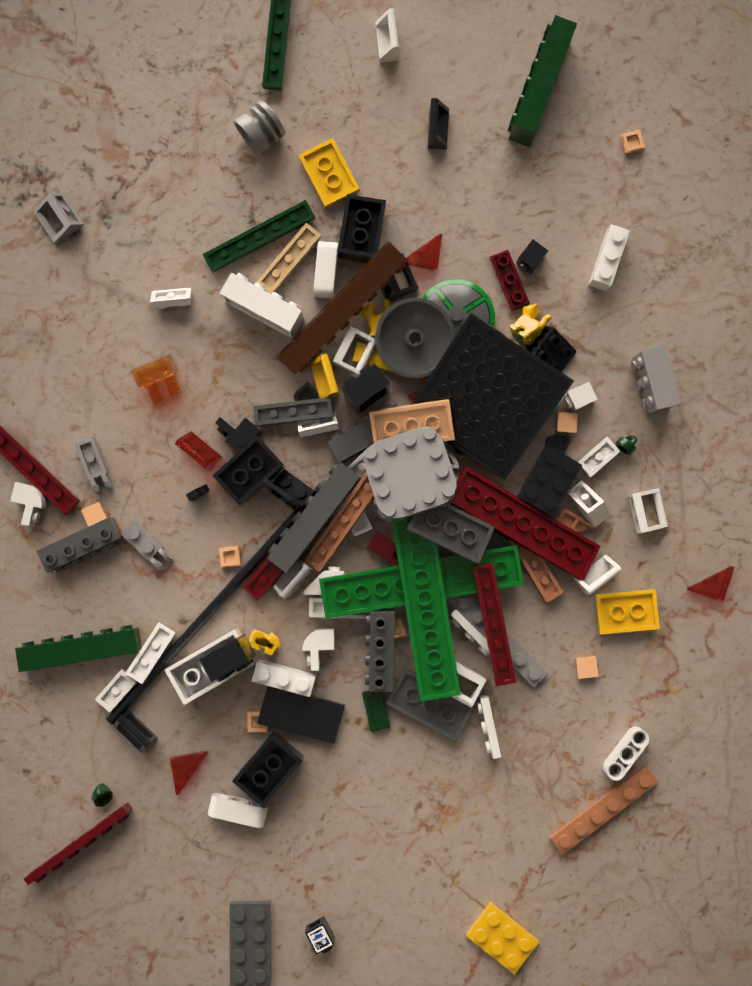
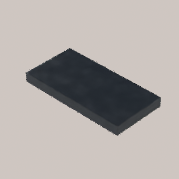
[257,686,345,744]

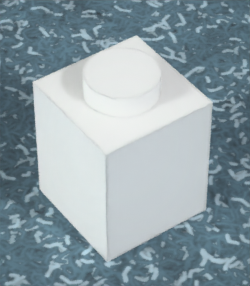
[564,382,598,412]

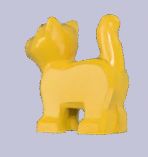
[360,299,390,338]
[509,304,552,346]
[249,630,281,655]

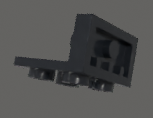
[524,326,577,372]
[262,469,316,511]

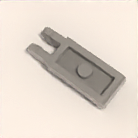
[75,437,113,495]
[120,519,173,571]

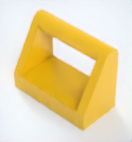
[310,354,340,398]

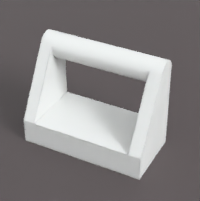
[375,8,399,63]
[331,326,376,376]
[628,488,668,533]
[573,555,623,595]
[452,661,486,707]

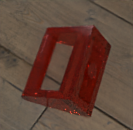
[175,431,222,471]

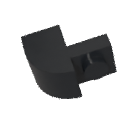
[215,417,262,448]

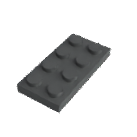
[405,504,495,564]
[386,667,475,742]
[230,901,271,986]

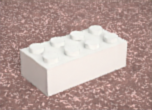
[220,273,304,339]
[164,628,257,705]

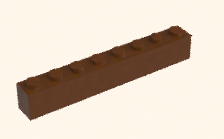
[277,241,407,374]

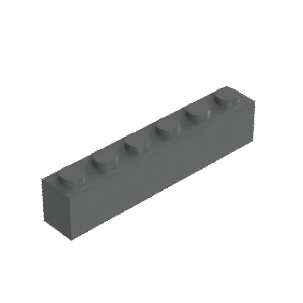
[267,463,360,573]

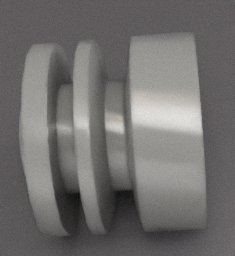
[234,100,286,156]

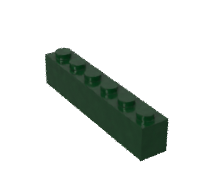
[15,625,142,672]

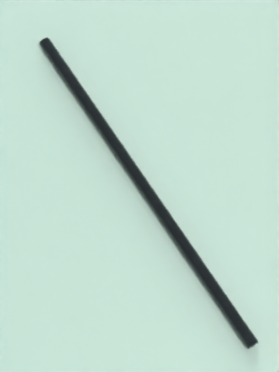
[106,483,320,725]

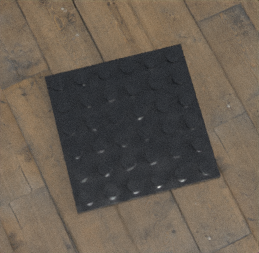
[411,312,574,480]

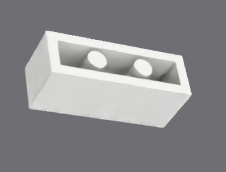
[588,224,630,291]
[252,659,317,697]

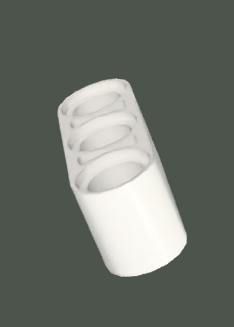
[313,241,338,299]
[603,727,649,781]
[207,793,268,828]

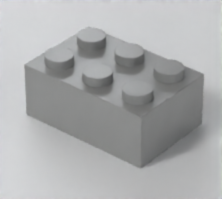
[631,345,681,415]

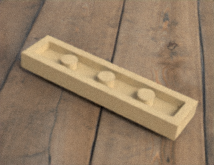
[256,223,322,294]

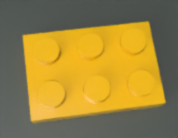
[298,138,360,209]
[595,589,660,635]
[466,902,539,975]

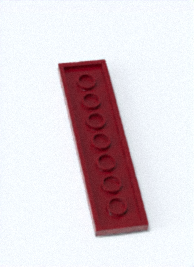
[450,466,601,581]

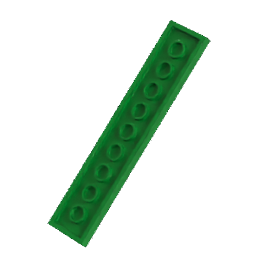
[392,517,461,701]
[319,545,524,619]

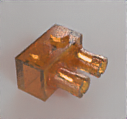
[131,353,182,404]

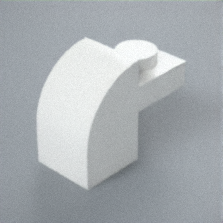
[10,482,48,526]
[302,628,335,671]

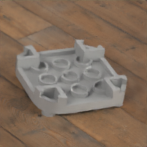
[364,427,457,521]

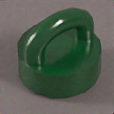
[616,435,637,455]
[91,783,113,807]

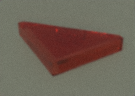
[404,234,442,271]
[687,566,734,602]
[170,751,208,795]

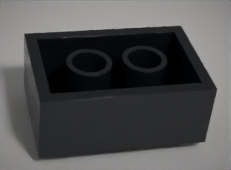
[338,194,386,263]
[342,363,390,415]
[212,436,286,506]
[516,445,582,517]
[199,634,256,682]
[232,730,304,808]

